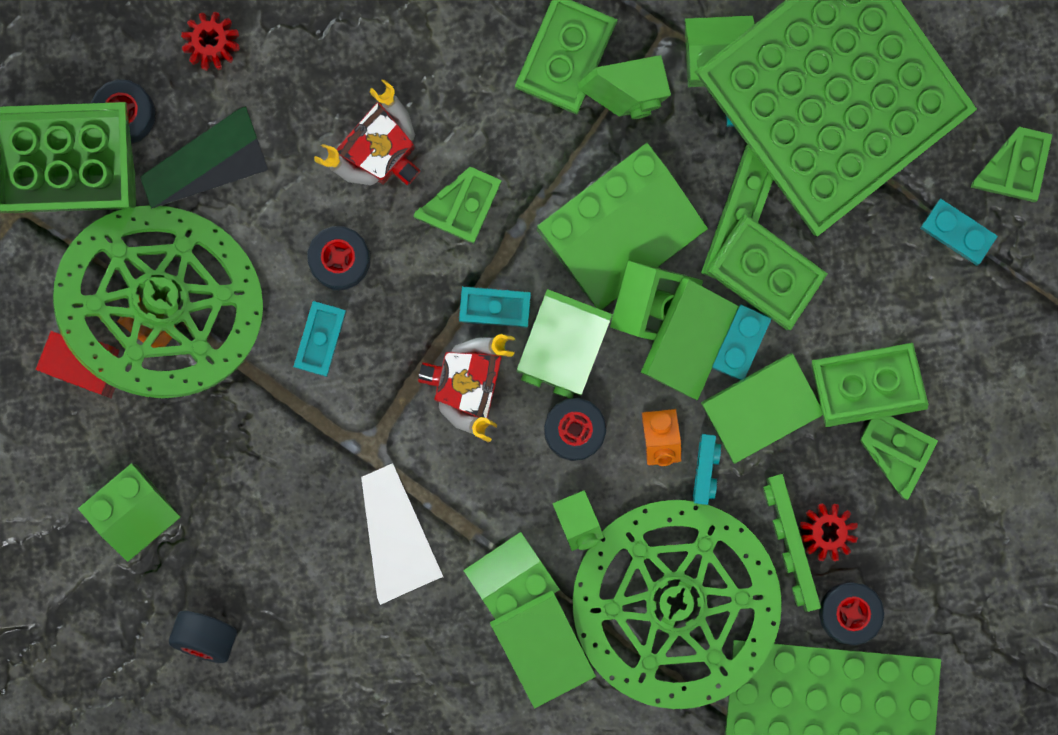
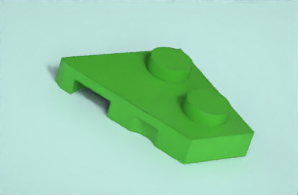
[971,127,1052,202]
[413,167,502,244]
[859,416,938,500]

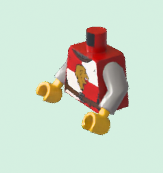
[314,79,421,186]
[418,334,515,442]

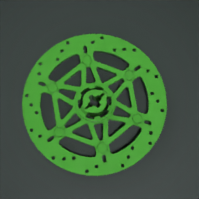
[53,205,263,398]
[573,500,781,709]

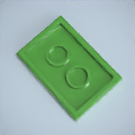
[515,0,617,115]
[705,214,828,330]
[641,278,739,400]
[811,343,929,427]
[701,353,823,464]
[490,591,596,709]

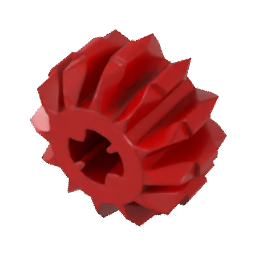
[181,12,240,71]
[799,503,858,561]

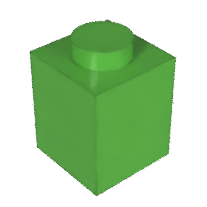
[552,490,604,551]

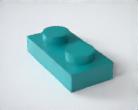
[920,198,998,266]
[459,287,531,328]
[293,301,347,377]
[712,305,771,381]
[692,434,721,505]

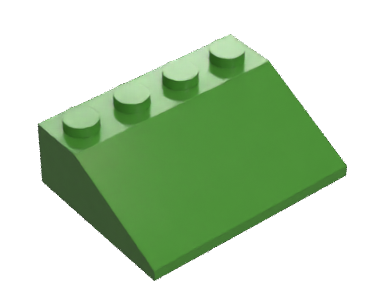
[0,102,136,213]
[537,143,708,310]

